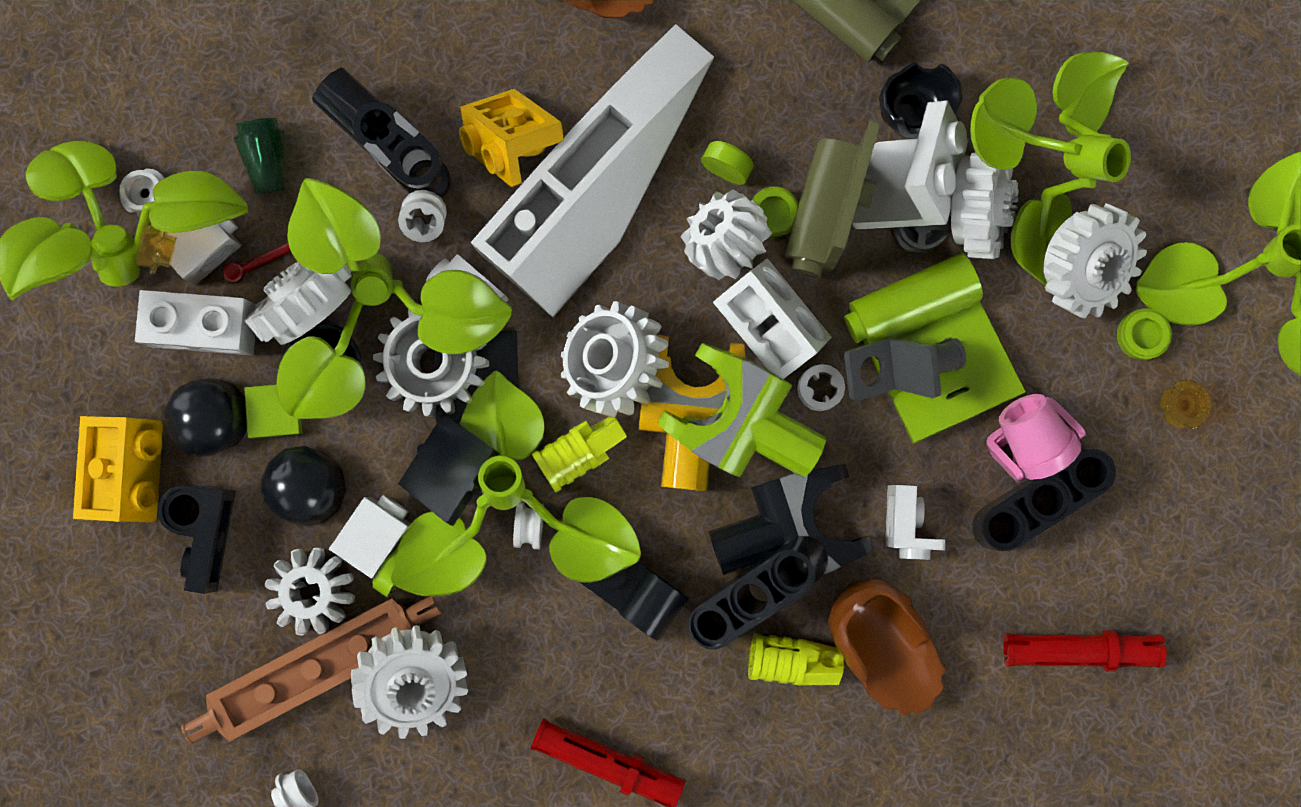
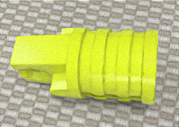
[531,417,627,493]
[748,633,844,686]

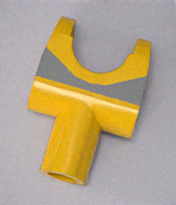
[639,334,746,492]

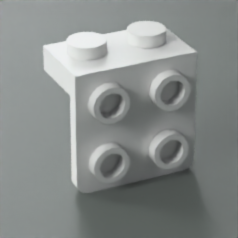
[852,101,968,229]

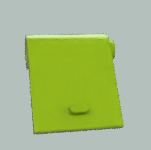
[844,252,1026,444]

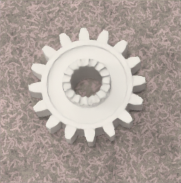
[951,152,1019,259]
[1044,204,1147,318]
[245,262,352,345]
[561,301,669,417]
[373,309,489,417]
[351,625,468,739]

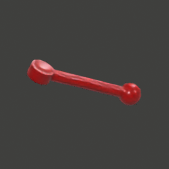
[223,243,291,283]

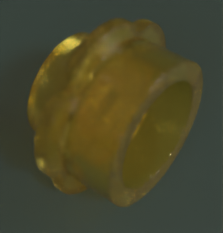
[135,224,177,274]
[1160,379,1212,429]

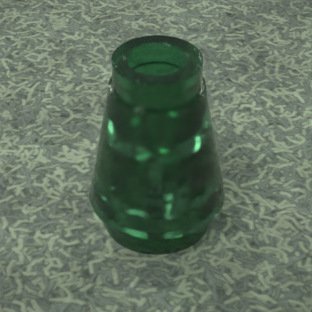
[233,118,285,195]

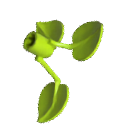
[970,51,1131,286]
[0,141,249,300]
[1135,152,1301,376]
[277,178,512,419]
[391,371,641,597]

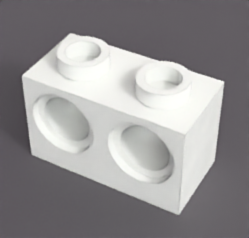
[713,258,832,379]
[135,290,256,356]

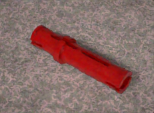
[1003,630,1167,672]
[530,718,686,807]

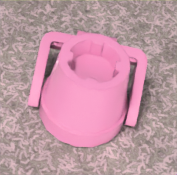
[987,394,1086,483]

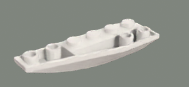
[471,24,714,318]

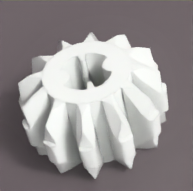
[681,189,772,280]
[265,547,355,636]

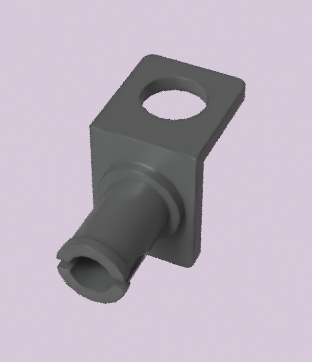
[844,337,966,402]

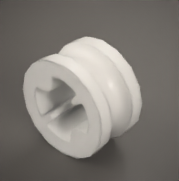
[398,190,447,242]
[797,364,845,411]
[513,502,544,550]

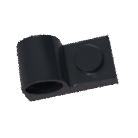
[158,486,236,594]
[580,561,689,641]

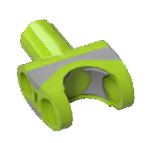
[657,343,827,478]

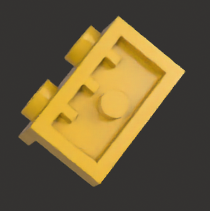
[459,89,564,187]
[73,416,163,522]

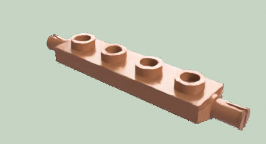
[181,596,442,744]

